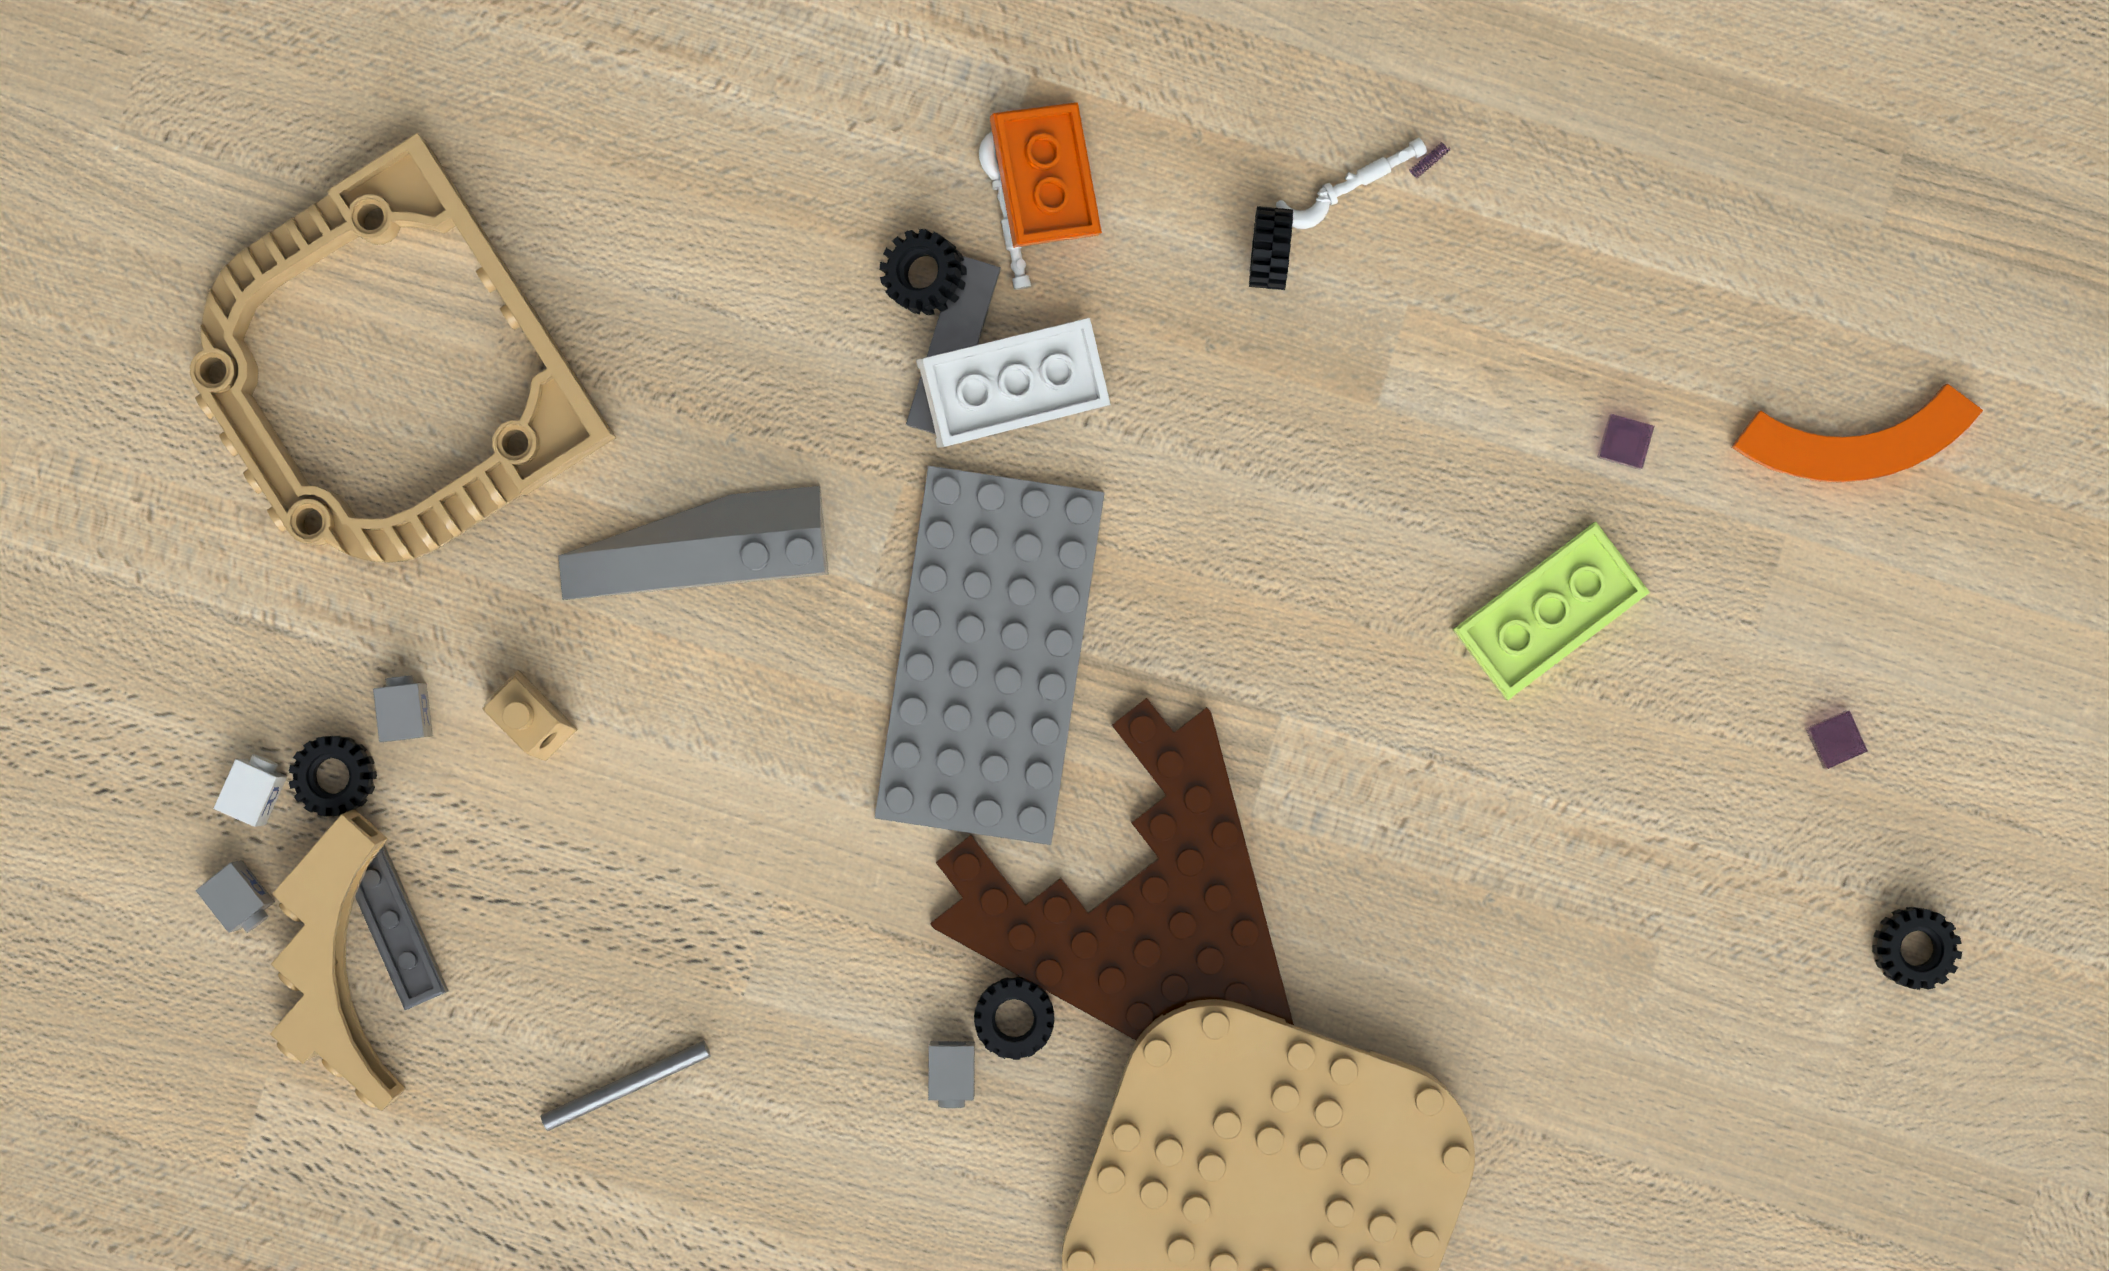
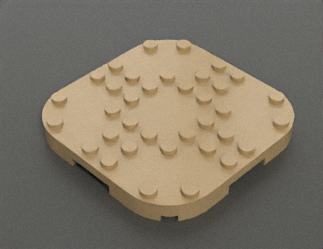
[1062,999,1475,1271]

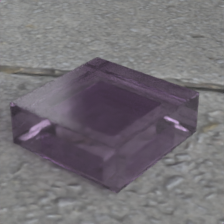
[1597,414,1655,470]
[1805,710,1868,769]

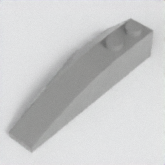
[558,486,829,600]

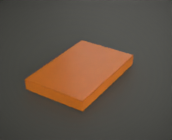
[990,102,1102,248]

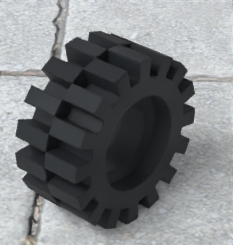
[1249,206,1293,290]
[879,229,967,315]
[289,736,377,817]
[1872,907,1962,990]

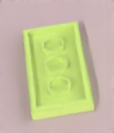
[1452,522,1650,700]

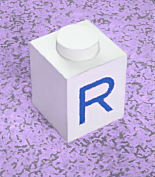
[213,754,287,827]

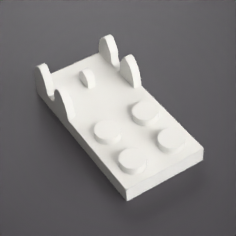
[916,318,1111,448]

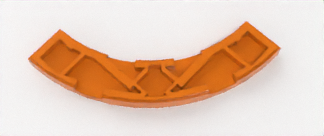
[1731,384,1983,483]

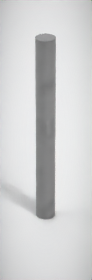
[541,1040,711,1131]

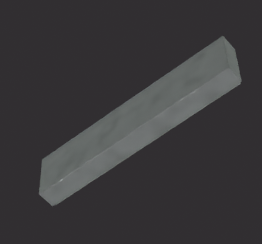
[906,256,1001,435]
[355,828,449,1010]

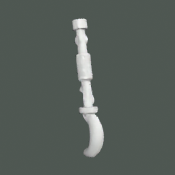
[979,132,1031,290]
[1276,138,1427,229]

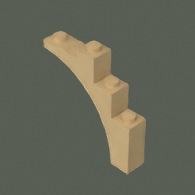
[270,809,405,1111]

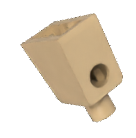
[482,670,578,761]

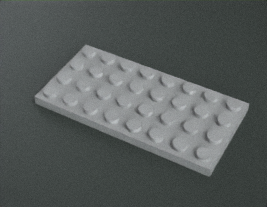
[875,466,1105,845]

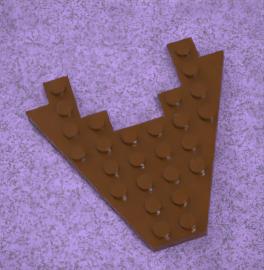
[930,698,1294,1041]

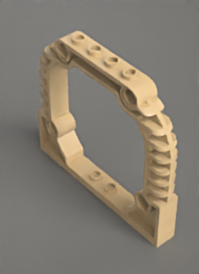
[190,133,616,563]

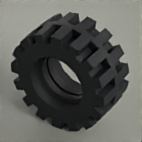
[974,977,1055,1060]

